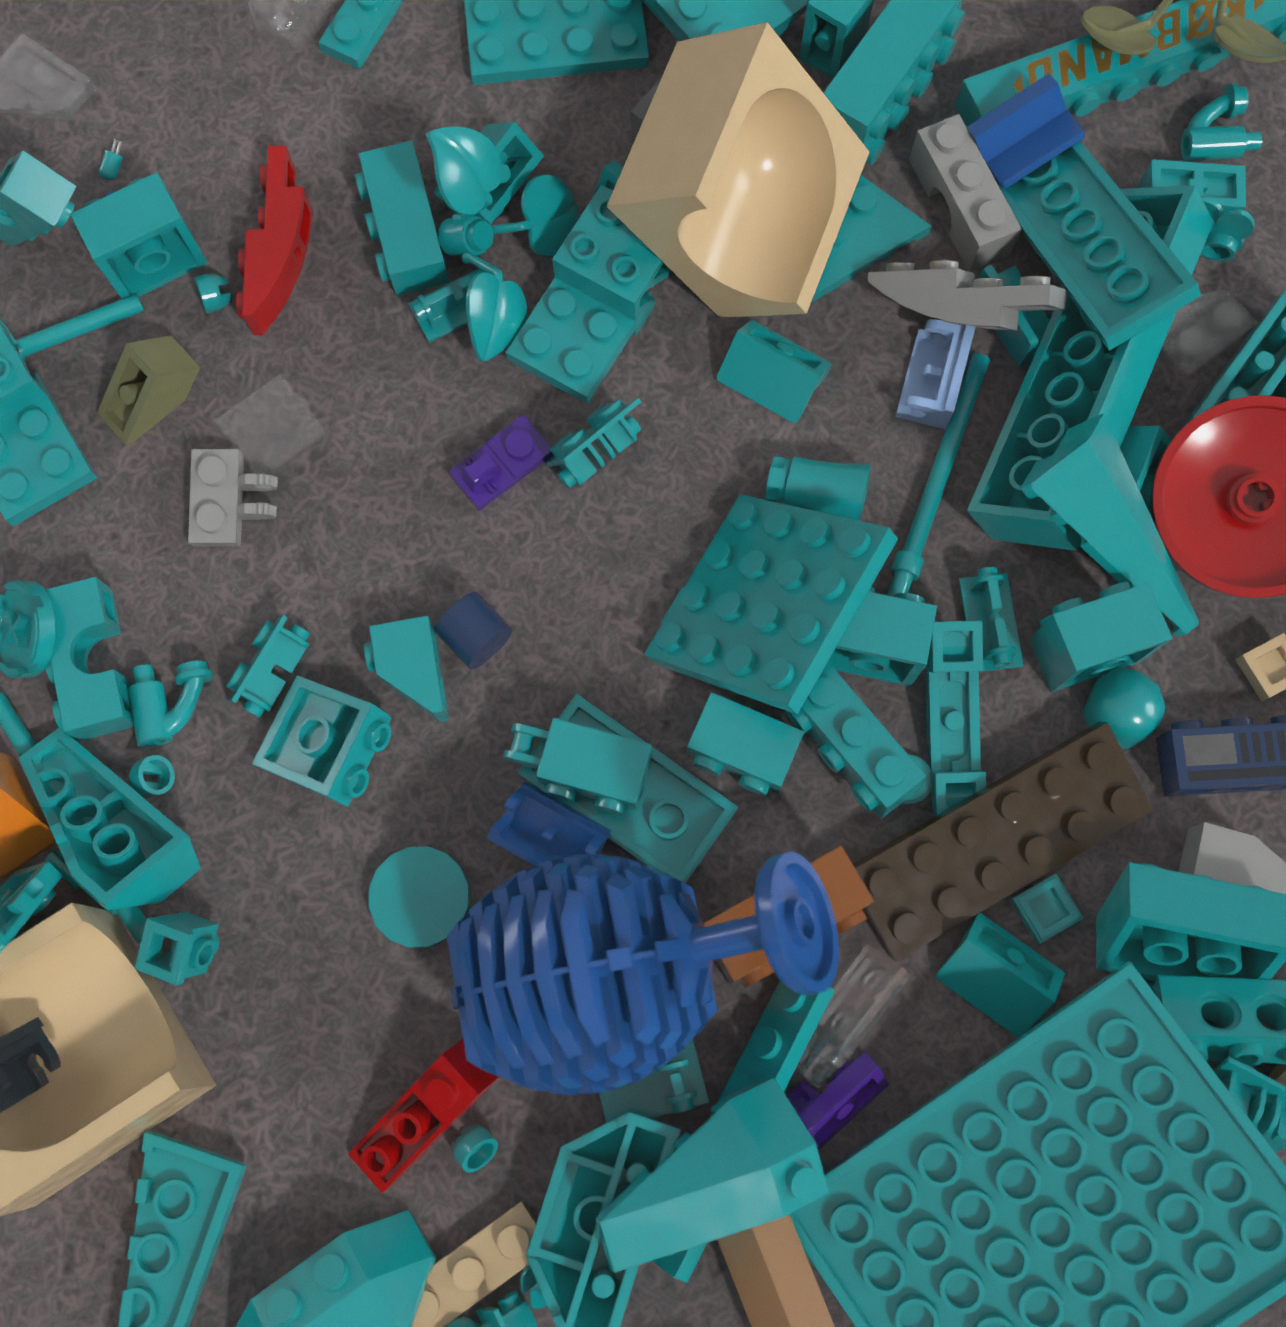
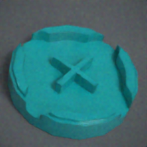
[0,580,56,678]
[368,846,470,948]

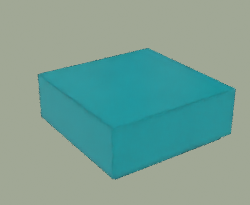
[1010,874,1083,944]

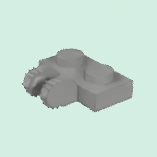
[188,449,278,546]

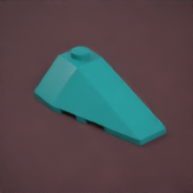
[18,728,201,911]
[595,1075,829,1273]

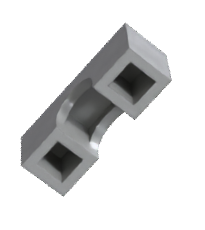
[909,114,1022,272]

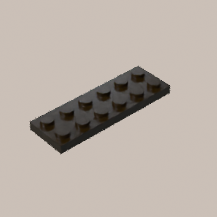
[853,721,1153,962]

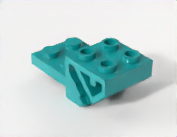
[506,185,671,404]
[0,318,98,527]

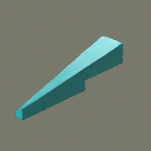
[1020,413,1199,637]

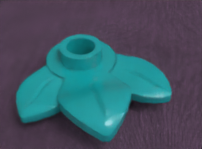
[1200,196,1255,261]

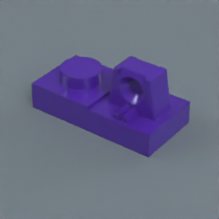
[449,414,553,511]
[786,1052,889,1151]

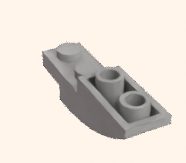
[868,260,1067,331]

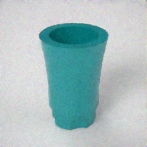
[765,456,872,521]

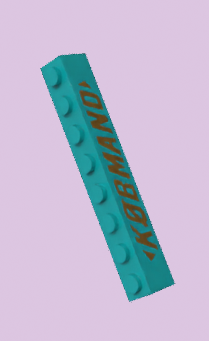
[955,0,1286,127]

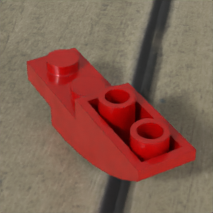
[236,145,313,335]

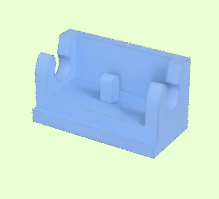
[895,319,975,430]

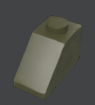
[97,336,201,445]

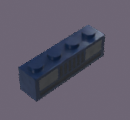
[1156,715,1286,797]

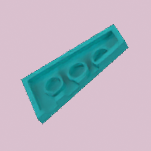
[118,1131,248,1327]

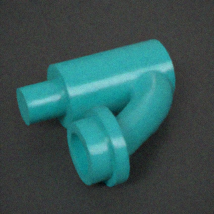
[1181,83,1262,162]
[128,661,214,748]

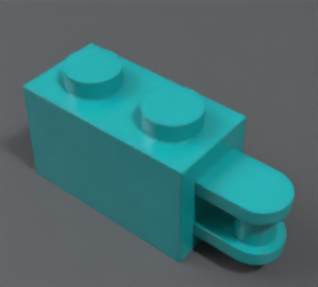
[503,718,652,815]

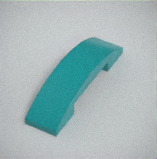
[926,621,986,817]

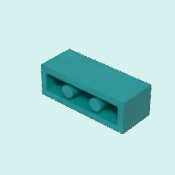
[355,140,450,296]

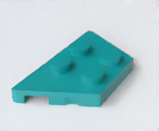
[0,861,63,952]

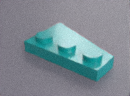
[811,175,931,303]

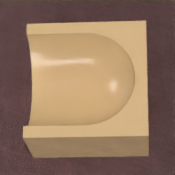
[607,22,869,318]
[0,903,216,1216]

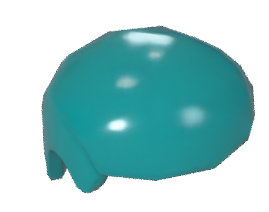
[1083,667,1165,749]

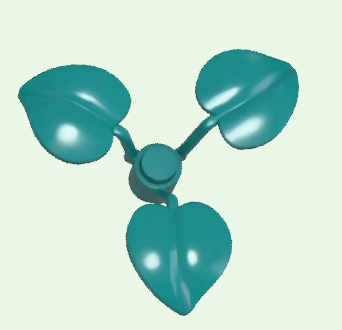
[426,126,579,361]

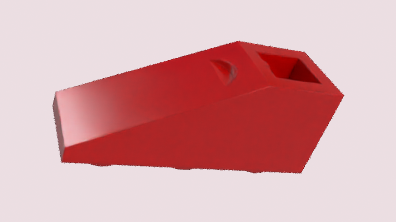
[348,1039,500,1194]

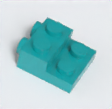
[252,675,392,807]

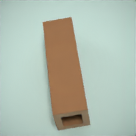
[717,1214,835,1327]

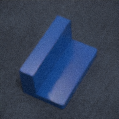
[966,73,1085,188]

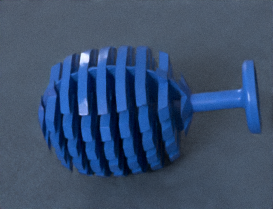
[447,852,839,1095]

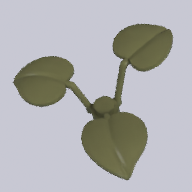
[1080,0,1286,63]

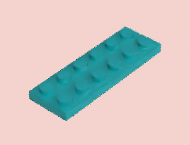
[994,141,1201,351]

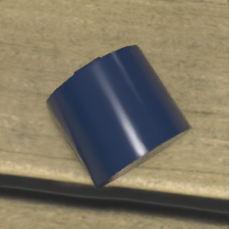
[434,592,513,670]

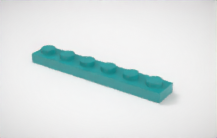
[652,980,835,1283]

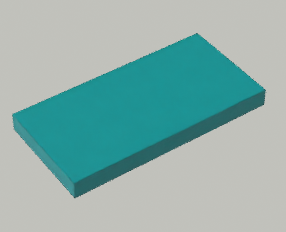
[518,694,739,884]

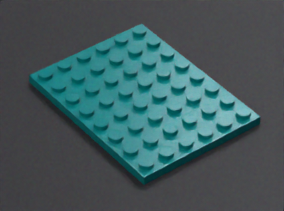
[790,961,1286,1327]

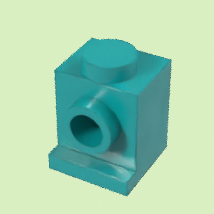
[134,912,219,986]

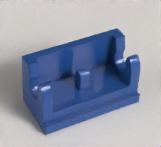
[487,781,612,867]

